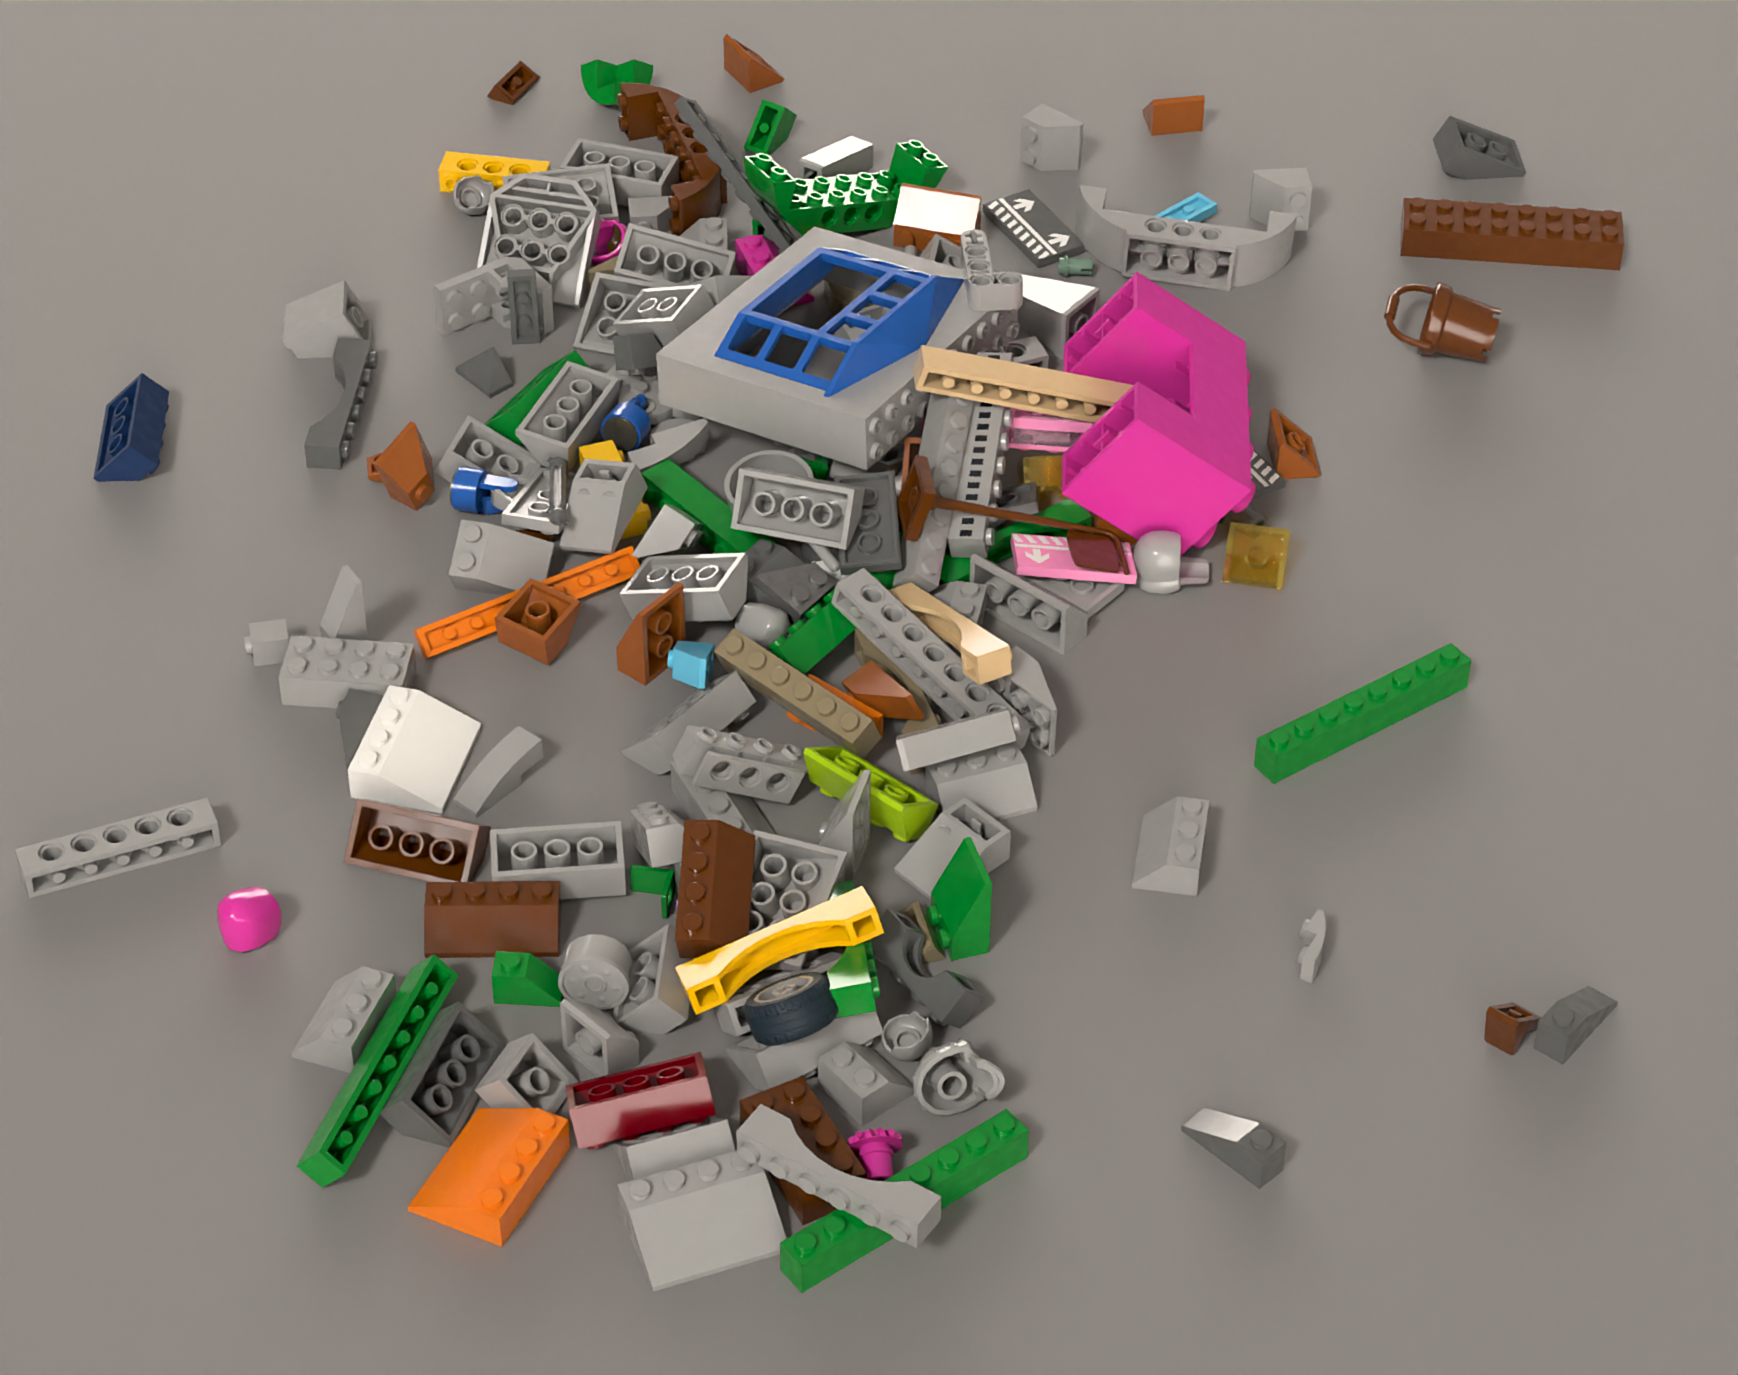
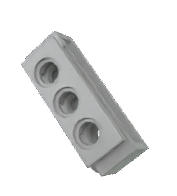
[672,725,807,804]

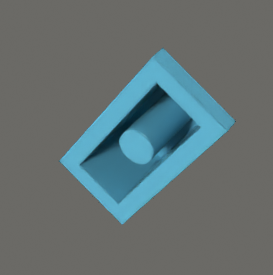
[667,641,715,689]

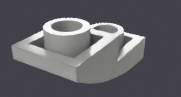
[1298,909,1326,983]

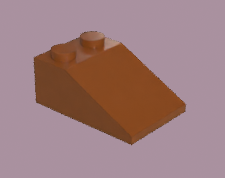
[616,582,686,686]

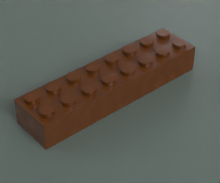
[1400,197,1624,270]

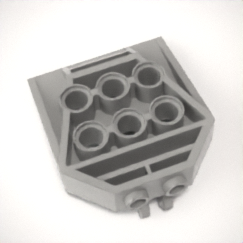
[477,172,602,309]

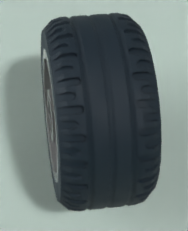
[744,972,839,1046]

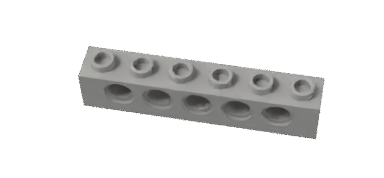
[15,798,221,898]

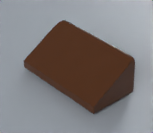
[487,60,540,105]

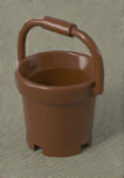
[1384,282,1501,363]

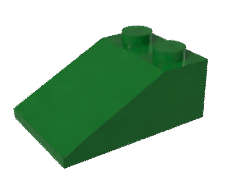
[927,837,992,961]

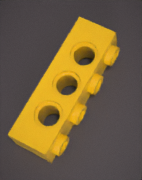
[438,151,551,193]

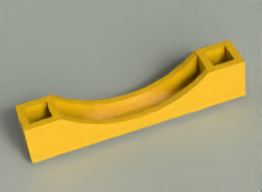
[675,886,884,1015]

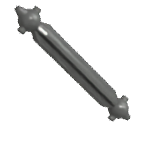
[546,457,569,526]

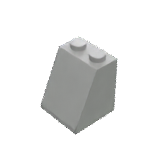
[282,280,372,359]

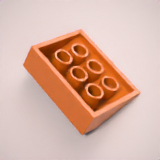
[408,1108,570,1247]

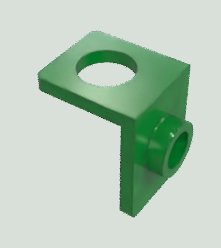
[629,865,675,919]

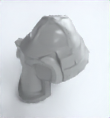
[912,1037,1005,1116]

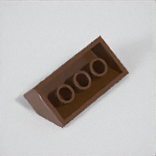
[344,798,491,882]
[675,820,756,958]
[424,881,562,958]

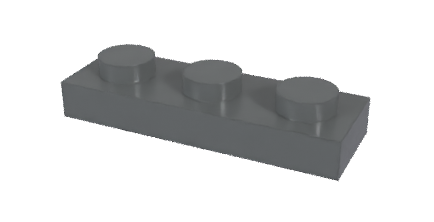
[507,269,540,345]

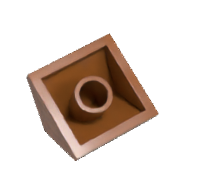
[723,34,784,93]
[1143,95,1205,136]
[1267,407,1321,479]

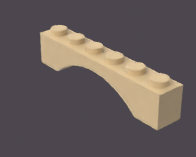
[888,582,1013,685]

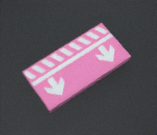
[1010,533,1137,584]

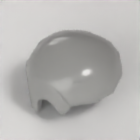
[452,175,495,215]
[881,1011,933,1061]

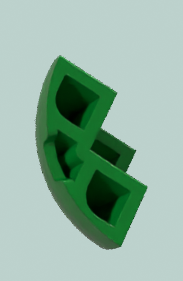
[581,59,653,106]

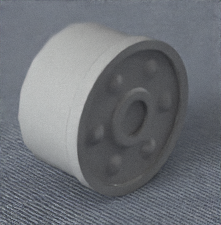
[558,934,632,1011]

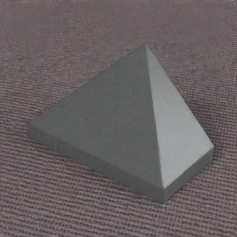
[455,347,513,398]

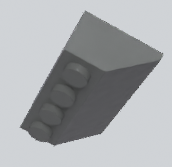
[380,1001,506,1147]

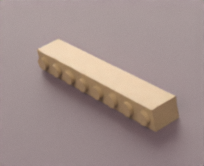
[913,345,1133,423]

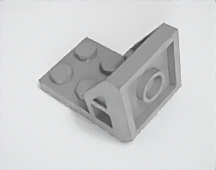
[434,256,554,336]

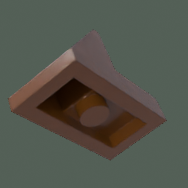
[1484,1002,1541,1055]

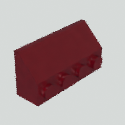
[566,1052,716,1149]

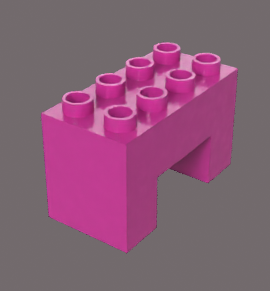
[1062,272,1256,556]

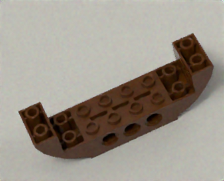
[617,83,727,236]

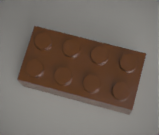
[739,1076,867,1225]

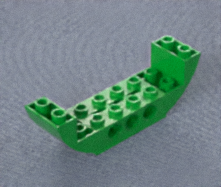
[744,140,948,236]

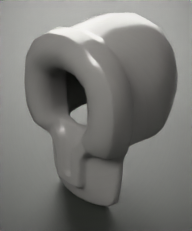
[1133,530,1209,594]

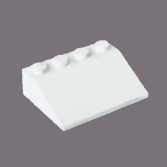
[348,685,482,814]

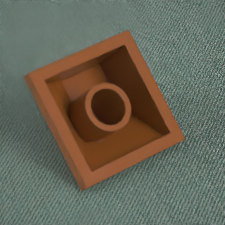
[374,421,435,511]

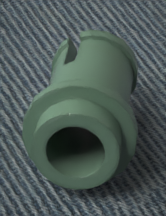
[1058,255,1093,277]

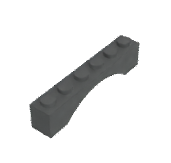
[304,338,378,470]

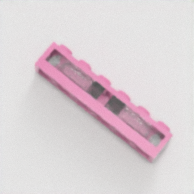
[921,407,1094,453]

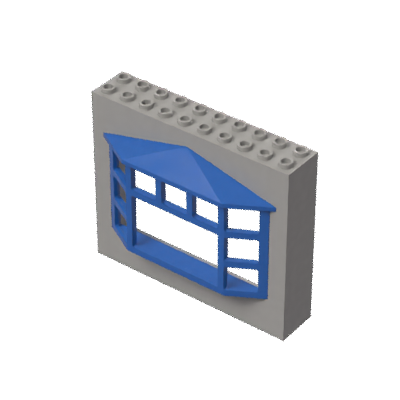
[656,226,1020,470]

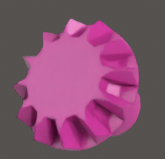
[847,1127,903,1181]

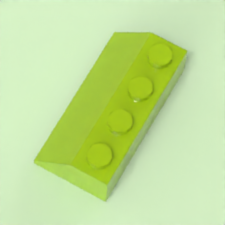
[803,746,939,842]

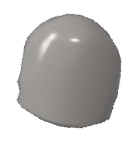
[735,602,790,652]

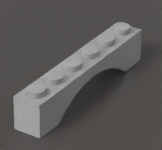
[736,1104,941,1248]

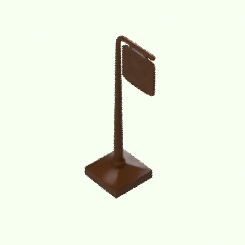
[897,455,1130,575]

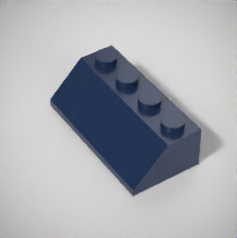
[93,373,169,482]

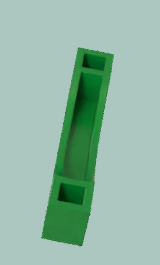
[939,498,1092,585]
[827,880,881,1019]

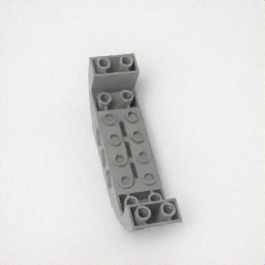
[1075,185,1297,291]

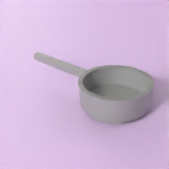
[724,450,840,572]

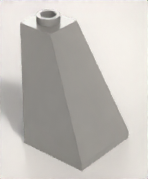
[1018,274,1100,361]

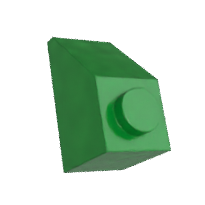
[744,100,797,155]
[491,951,563,1007]

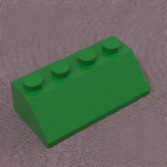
[484,350,589,445]

